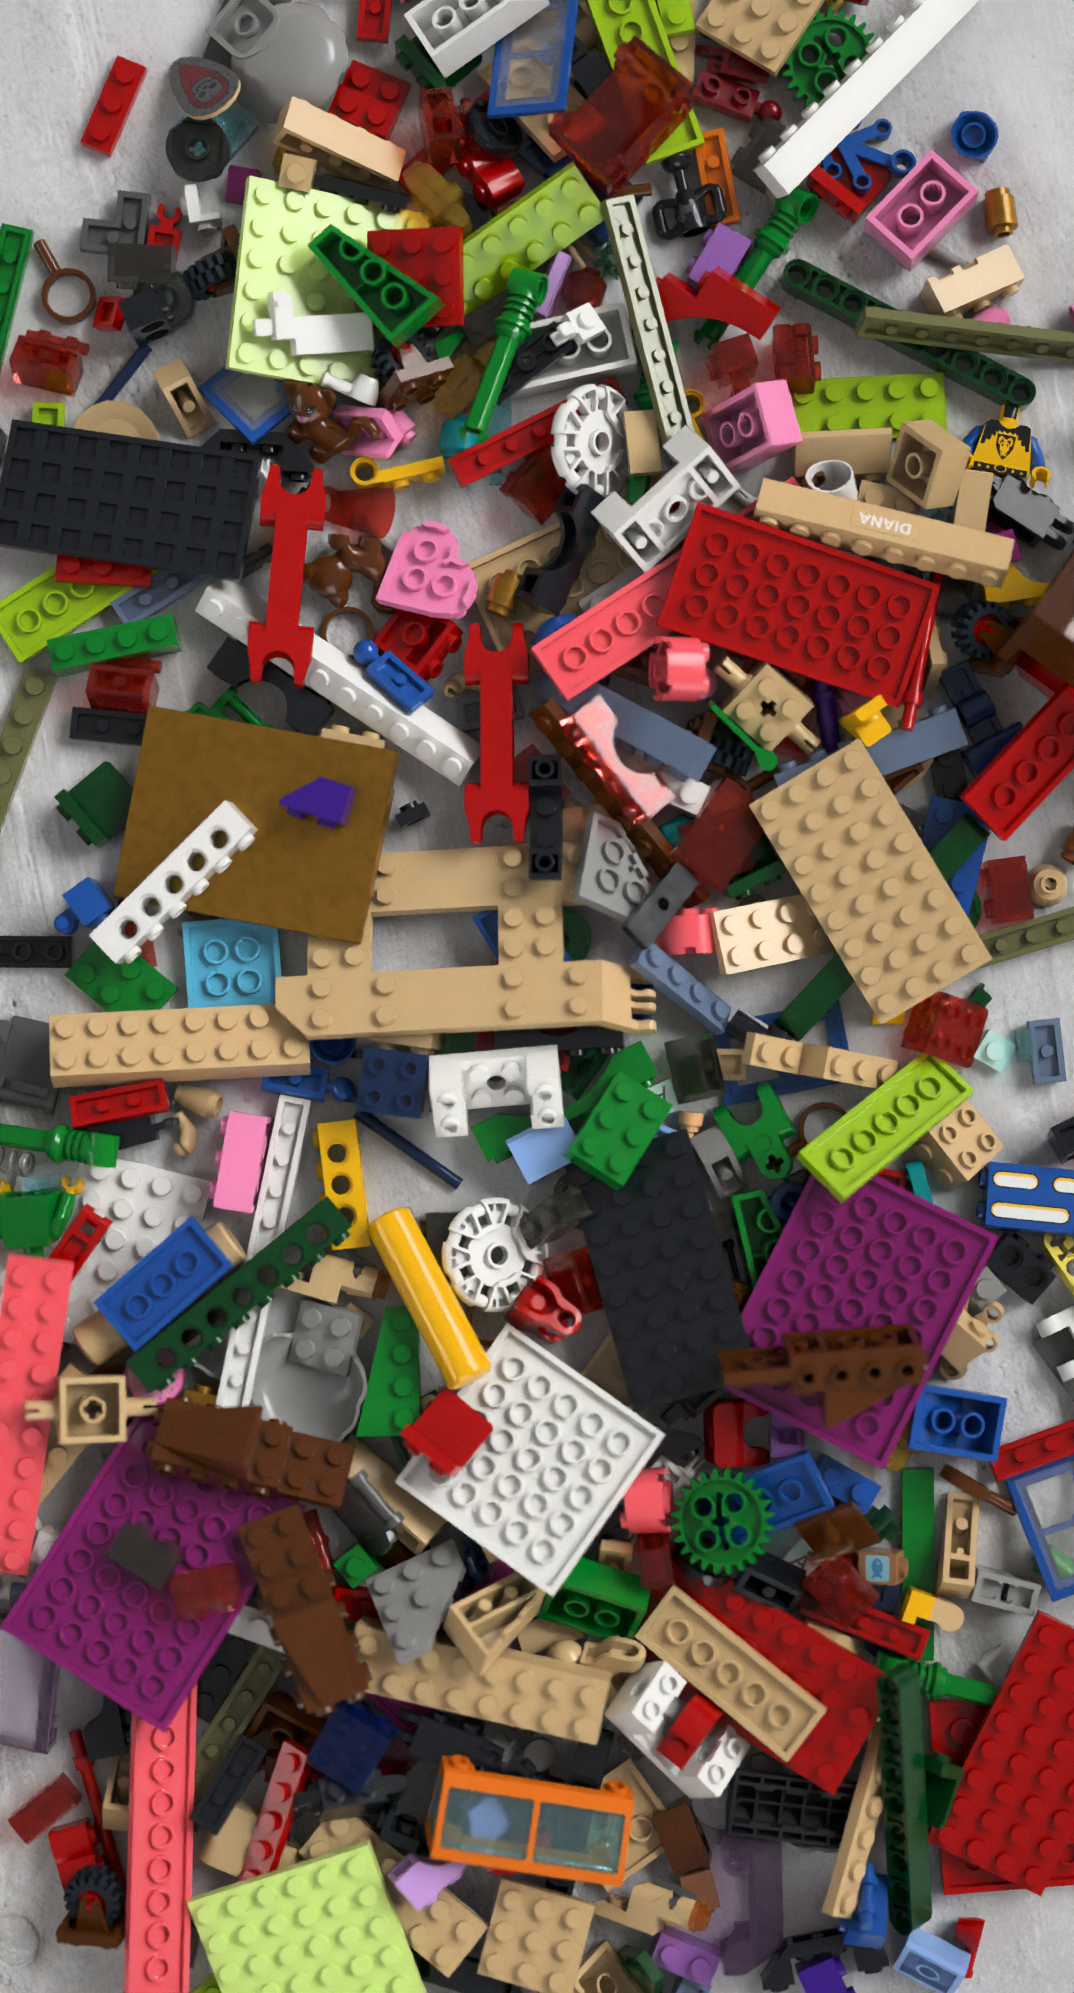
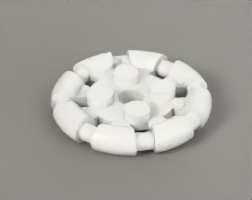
[550,384,633,498]
[441,1197,548,1313]

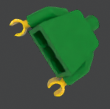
[0,1175,85,1257]

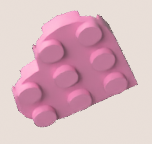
[375,521,478,619]

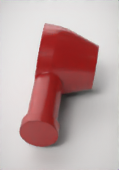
[954,1917,985,1978]

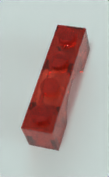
[559,694,676,825]

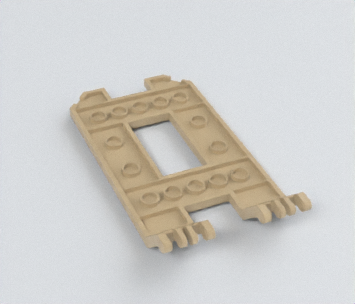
[275,841,657,1040]

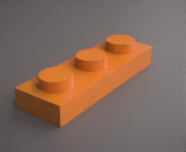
[695,127,742,230]

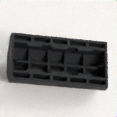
[726,1768,858,1848]

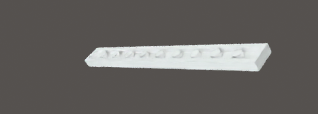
[216,1094,312,1408]

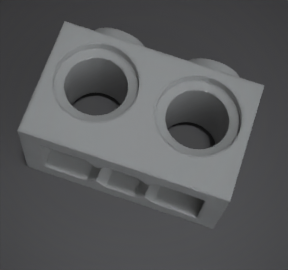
[968,1564,1042,1617]

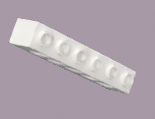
[89,800,258,964]

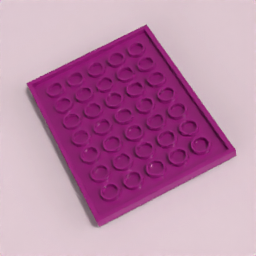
[721,1173,999,1470]
[1,1405,306,1733]

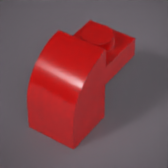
[656,1691,725,1770]

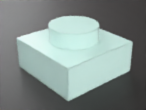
[972,1029,1017,1073]

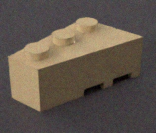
[919,244,1025,319]
[443,1571,546,1677]

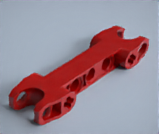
[247,464,326,689]
[464,623,530,845]

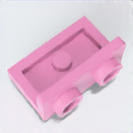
[333,405,404,459]

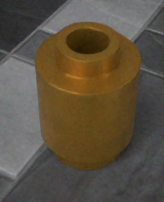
[983,187,1018,238]
[485,569,522,619]

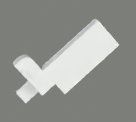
[252,291,374,356]

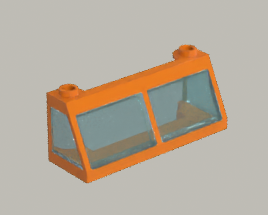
[425,1755,634,1887]

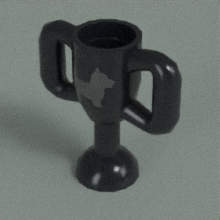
[652,153,727,240]

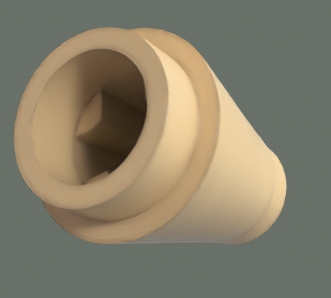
[174,1084,224,1119]

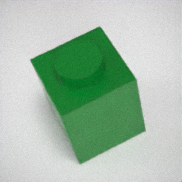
[333,1540,379,1589]

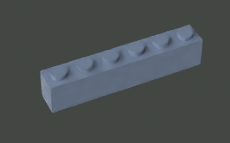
[533,671,717,782]
[772,704,968,787]

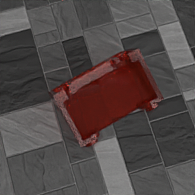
[548,35,694,198]

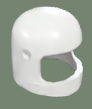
[805,460,858,500]

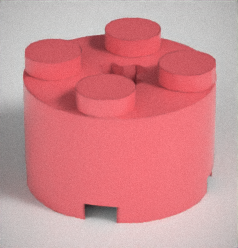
[648,636,710,702]
[656,908,719,955]
[620,1467,674,1534]

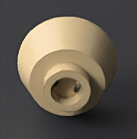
[1025,864,1068,907]

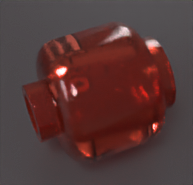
[562,266,607,311]

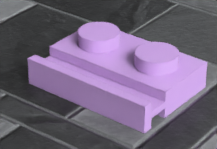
[535,251,576,319]

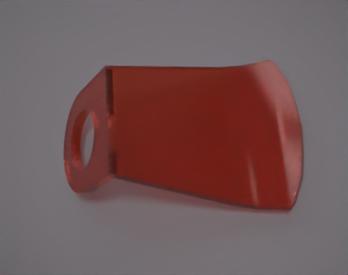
[324,486,396,539]

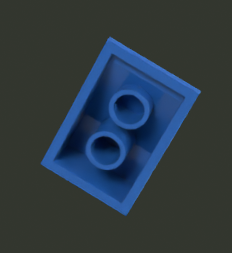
[906,1385,1007,1462]

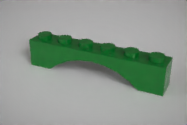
[471,1041,658,1164]

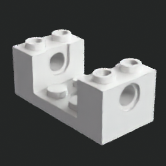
[591,425,741,573]
[429,1044,565,1138]
[604,1661,751,1798]

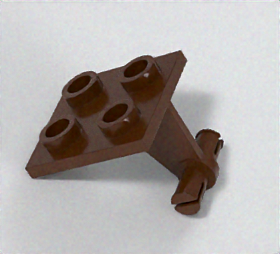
[795,1501,881,1566]

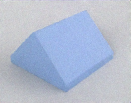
[506,1116,575,1186]
[892,1928,971,1993]

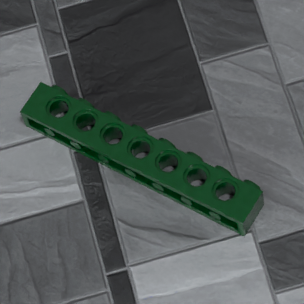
[125,1196,352,1393]

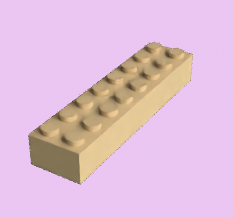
[49,1004,310,1088]
[355,1615,613,1745]

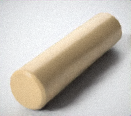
[72,1222,246,1366]

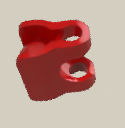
[504,1275,582,1344]
[703,1399,770,1468]

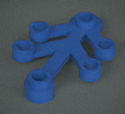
[820,119,916,195]

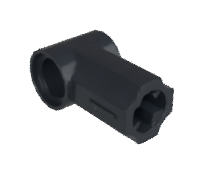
[725,1008,793,1043]

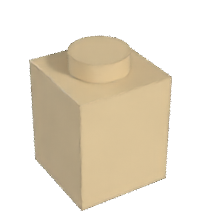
[278,153,318,193]

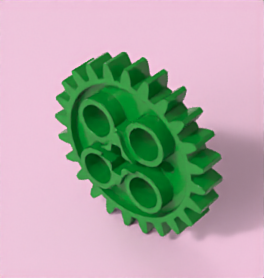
[780,8,874,109]
[671,1468,776,1574]

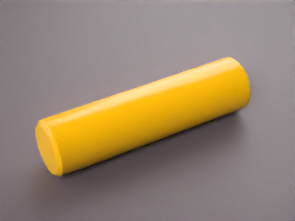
[367,1207,492,1390]

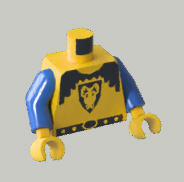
[962,405,1051,488]

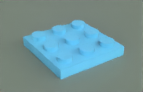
[182,919,283,1008]

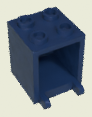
[346,1047,431,1119]

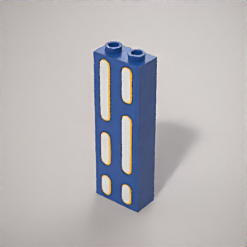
[976,1161,1074,1238]

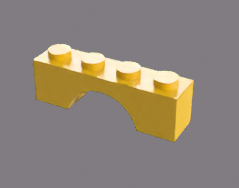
[978,563,1051,611]

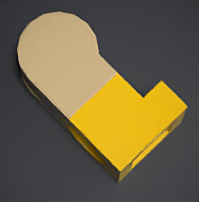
[899,1585,964,1632]

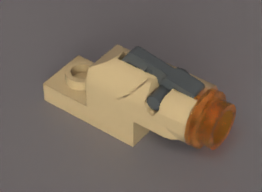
[279,1249,391,1304]
[594,1876,712,1936]

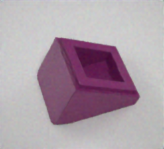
[225,165,262,205]

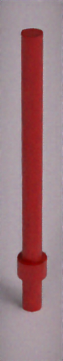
[900,571,943,731]
[68,1728,127,1896]

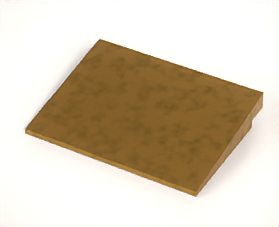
[113,705,400,945]

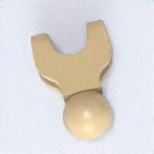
[546,1636,646,1703]

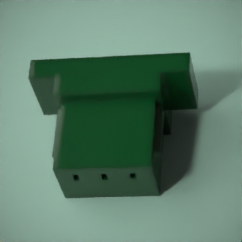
[966,983,992,1008]

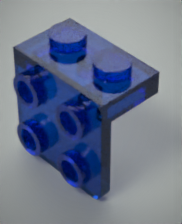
[307,1699,400,1793]

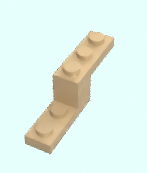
[741,1032,898,1089]

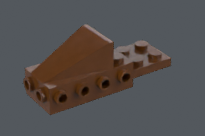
[717,1323,928,1428]
[145,1396,355,1510]
[237,1503,373,1717]

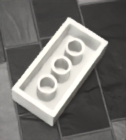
[404,0,550,78]
[513,301,637,400]

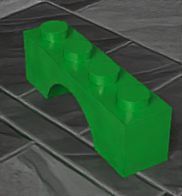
[47,613,182,677]

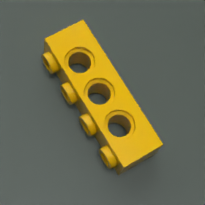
[312,1119,372,1251]

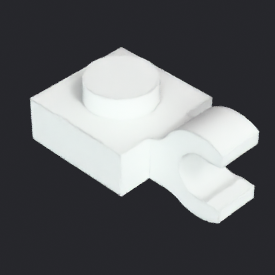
[550,302,607,347]

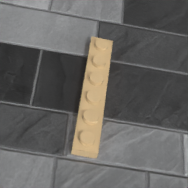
[822,1721,883,1919]

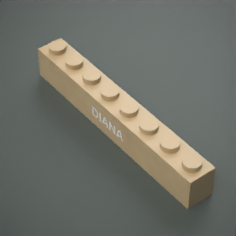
[753,478,1015,588]

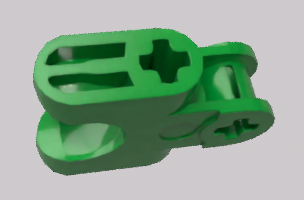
[713,1080,796,1180]

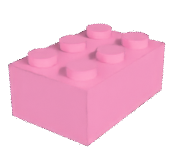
[864,149,978,272]
[702,379,802,473]
[209,1111,273,1213]

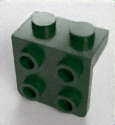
[395,34,482,102]
[54,761,133,848]
[700,813,787,900]
[924,1746,965,1829]

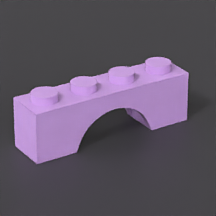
[386,1791,514,1912]

